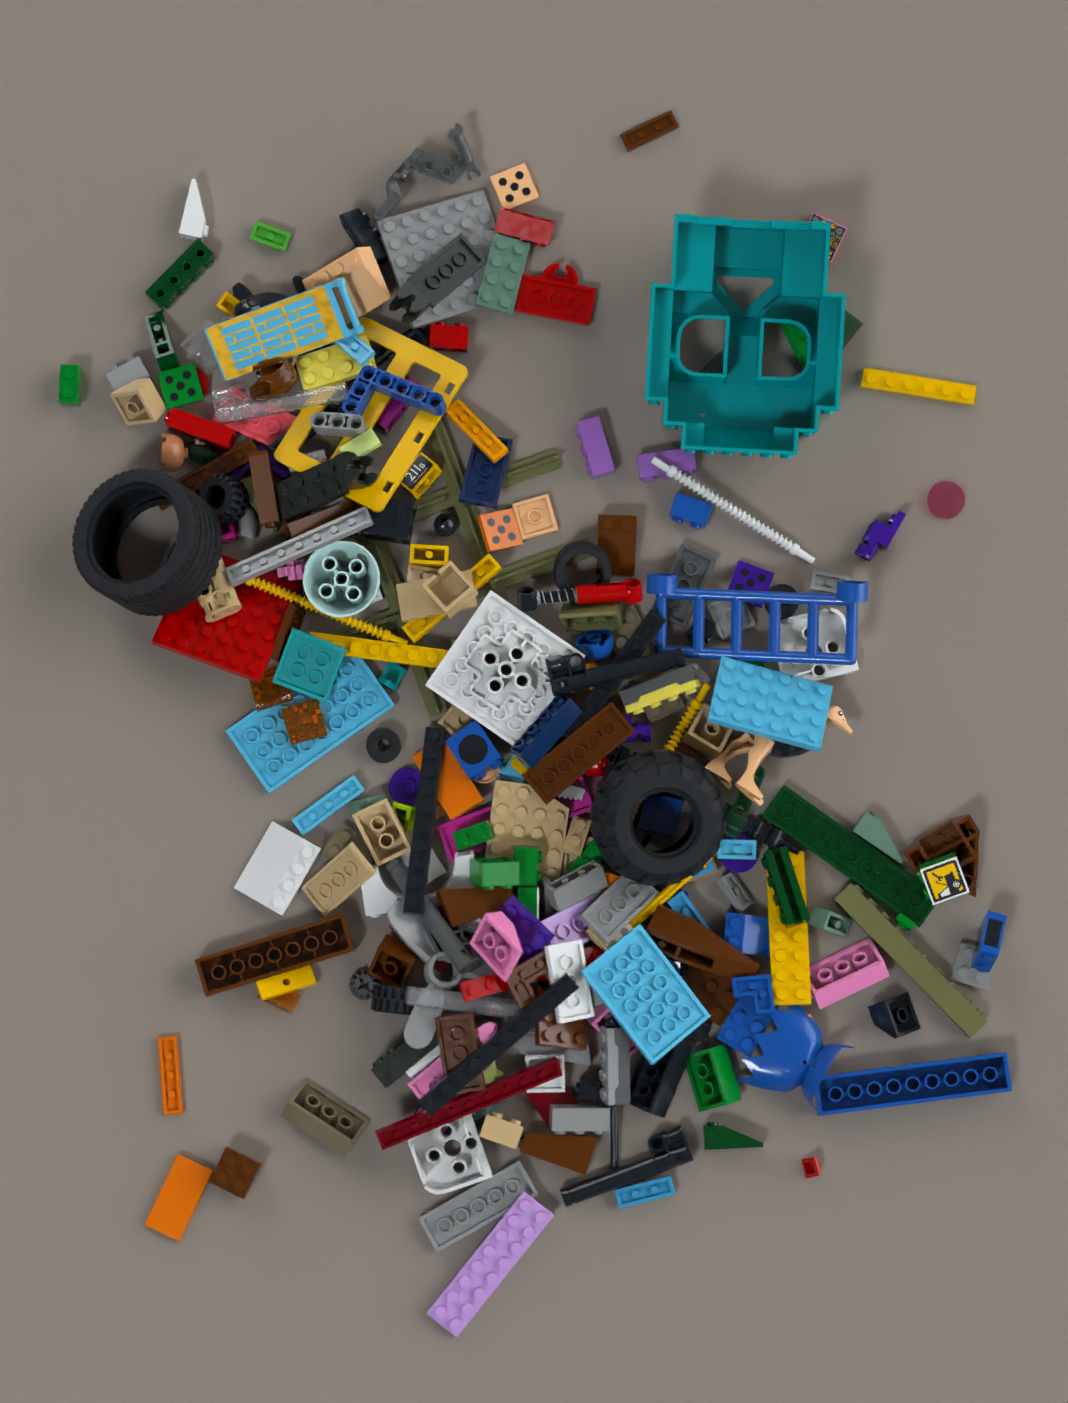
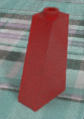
[164,407,237,452]

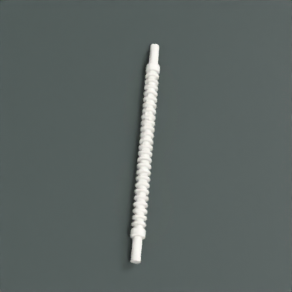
[651,456,815,564]

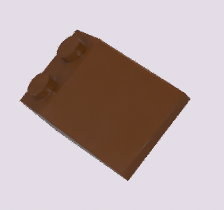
[596,514,637,576]

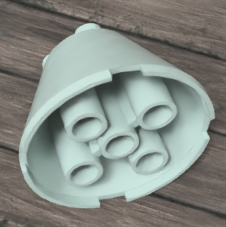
[303,540,380,617]

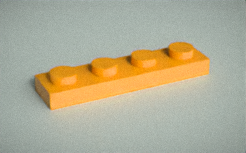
[445,398,509,463]

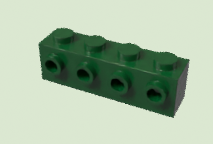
[145,238,216,311]

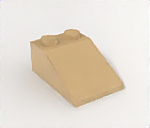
[352,798,411,867]

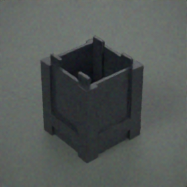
[362,498,417,545]

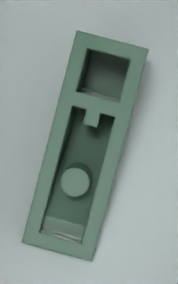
[852,811,903,864]

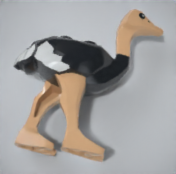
[705,705,853,807]

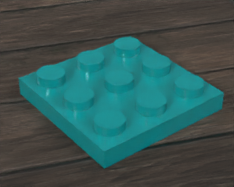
[272,628,347,703]

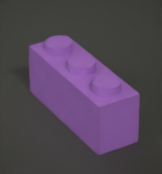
[574,416,615,479]
[636,449,697,483]

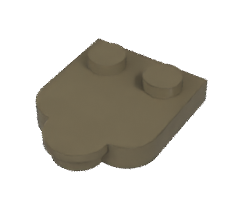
[321,823,372,865]

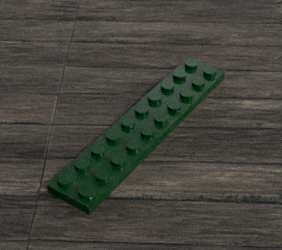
[761,785,936,928]

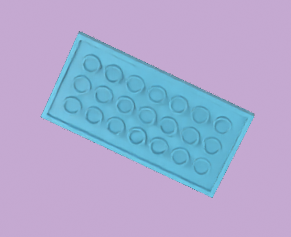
[226,656,395,794]

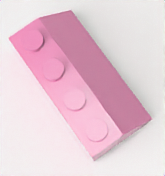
[810,937,890,1009]

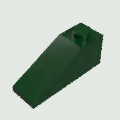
[144,311,180,372]
[703,1122,763,1150]

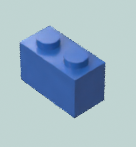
[669,492,713,530]

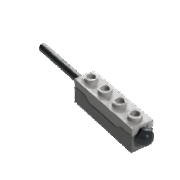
[598,1017,630,1169]

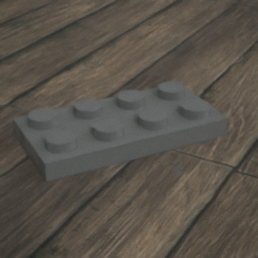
[651,543,717,628]

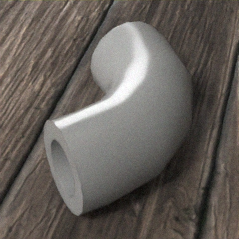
[236,505,257,541]

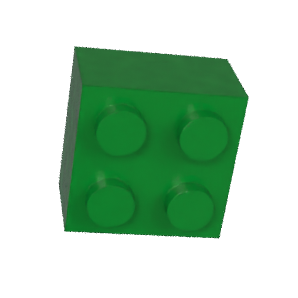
[469,857,519,890]

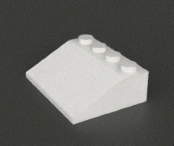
[234,821,322,917]

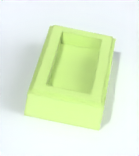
[339,428,382,457]

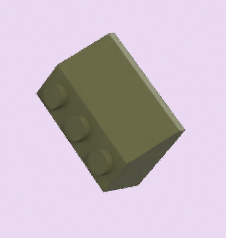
[559,601,623,632]

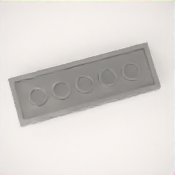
[418,1160,539,1252]

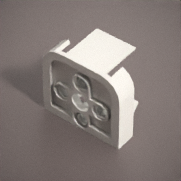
[776,608,859,682]
[408,1113,493,1195]

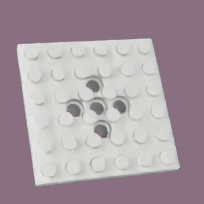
[425,590,586,746]

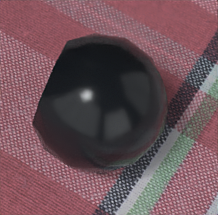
[433,513,458,537]

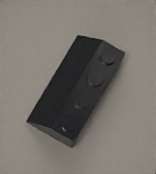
[630,1041,694,1118]

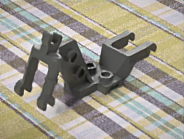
[373,123,481,223]

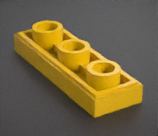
[255,965,317,1001]

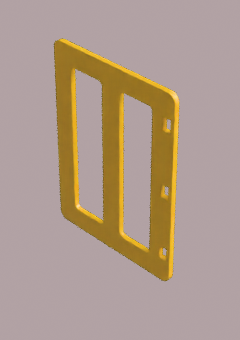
[274,317,468,512]

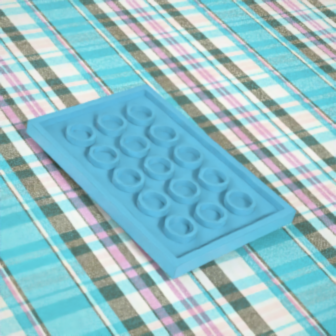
[707,656,833,752]
[580,924,711,1065]

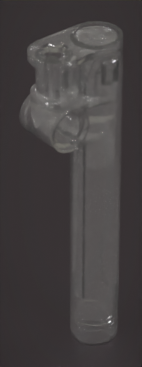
[212,382,349,425]
[406,986,535,1040]

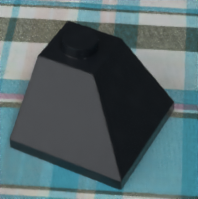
[868,992,921,1039]

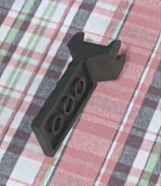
[389,234,487,324]
[274,451,379,521]

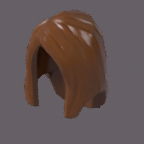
[250,360,297,401]

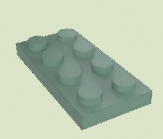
[475,233,530,316]

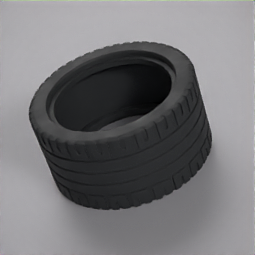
[72,468,223,616]

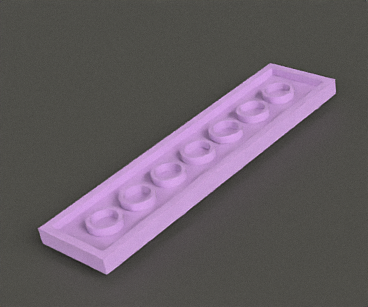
[426,1190,554,1337]

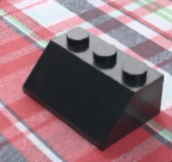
[339,208,389,266]

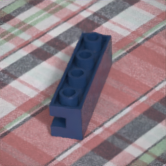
[510,694,582,769]

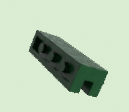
[761,846,810,929]

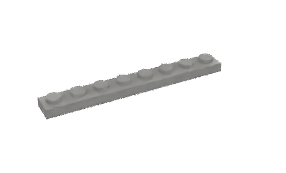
[225,506,374,587]

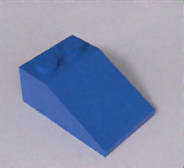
[723,913,770,957]

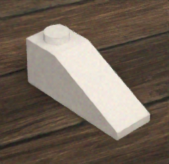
[179,178,209,242]

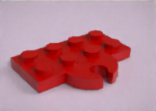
[515,263,597,327]

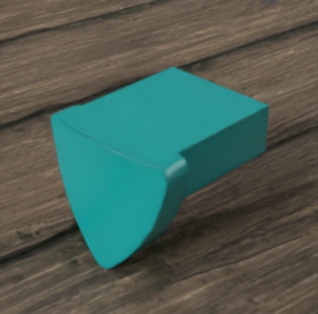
[377,662,407,691]

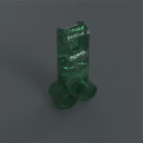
[725,766,765,840]

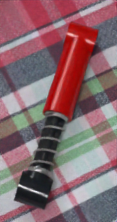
[517,578,643,612]

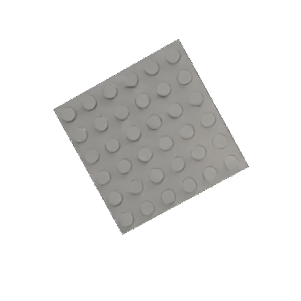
[376,190,519,329]

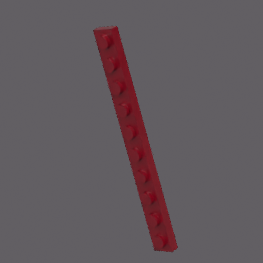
[375,1056,563,1150]

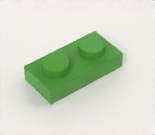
[249,221,292,253]

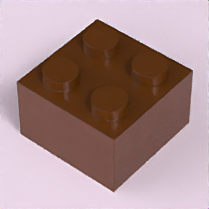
[367,934,418,987]
[209,1146,262,1199]

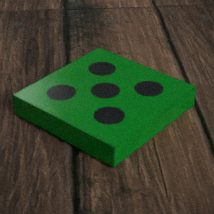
[157,363,204,410]

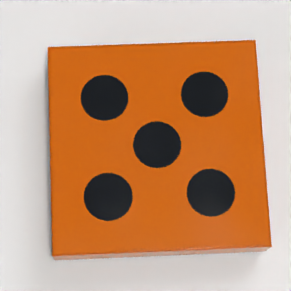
[477,508,523,553]

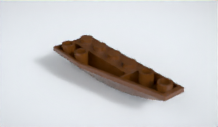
[646,904,760,978]

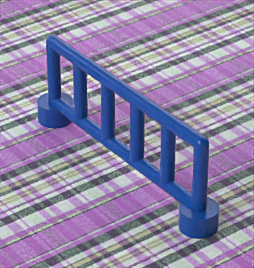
[646,573,868,665]

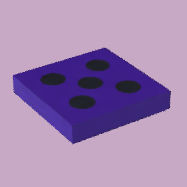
[728,560,774,608]

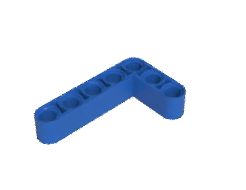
[342,365,447,417]

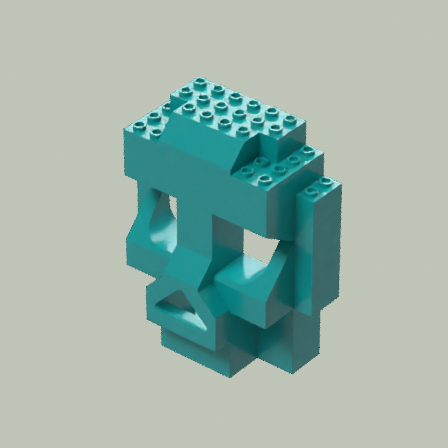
[644,214,846,459]

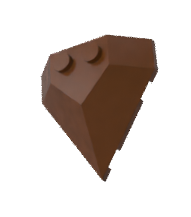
[903,814,980,897]

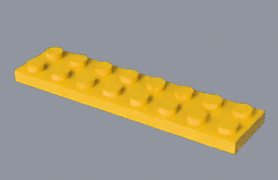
[766,851,811,1006]

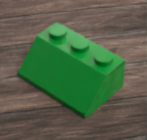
[686,1044,742,1112]

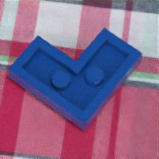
[731,974,775,1016]

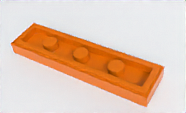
[157,1036,183,1115]

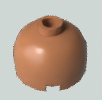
[159,433,188,472]

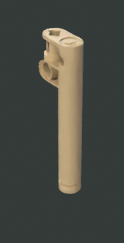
[193,491,242,622]

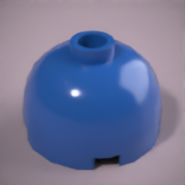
[575,629,614,663]

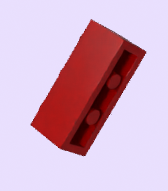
[494,207,556,247]

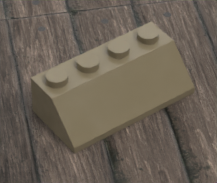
[281,1078,370,1158]

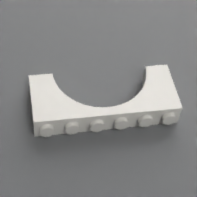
[361,850,479,918]

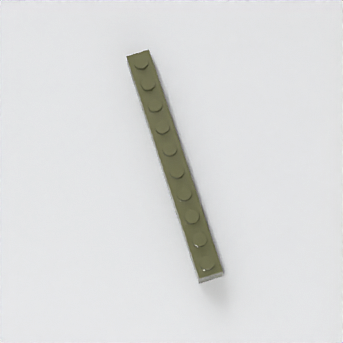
[833,883,987,1038]

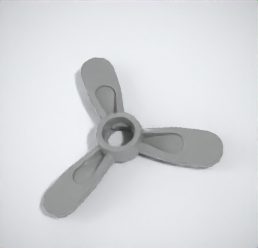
[387,901,496,1049]

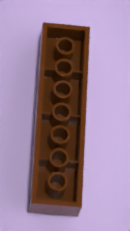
[195,913,355,997]

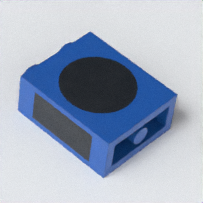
[445,720,505,781]
[971,910,1007,972]

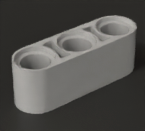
[310,411,368,438]

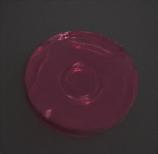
[927,481,965,519]

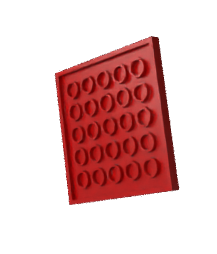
[151,554,302,683]

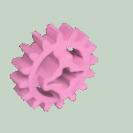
[277,559,307,581]

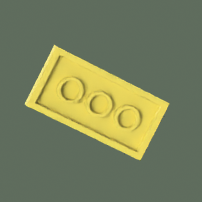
[296,335,377,394]

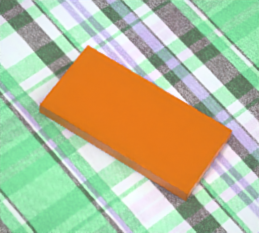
[412,738,484,821]
[145,1154,213,1242]

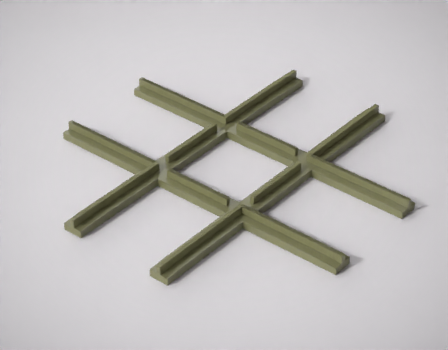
[274,395,593,717]

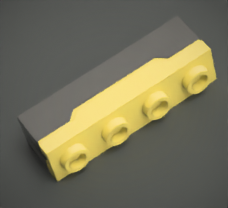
[619,664,701,716]

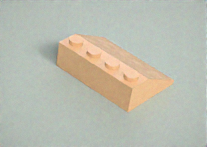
[302,246,392,325]

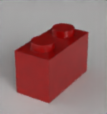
[429,322,469,353]

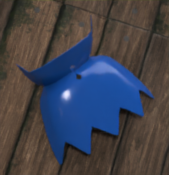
[736,1005,854,1113]

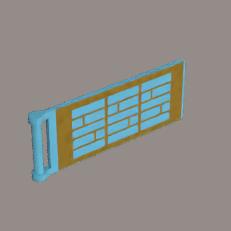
[205,277,365,381]

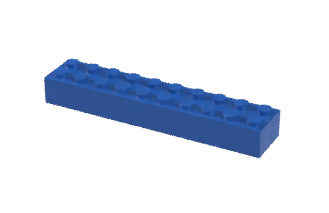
[815,1052,1012,1116]

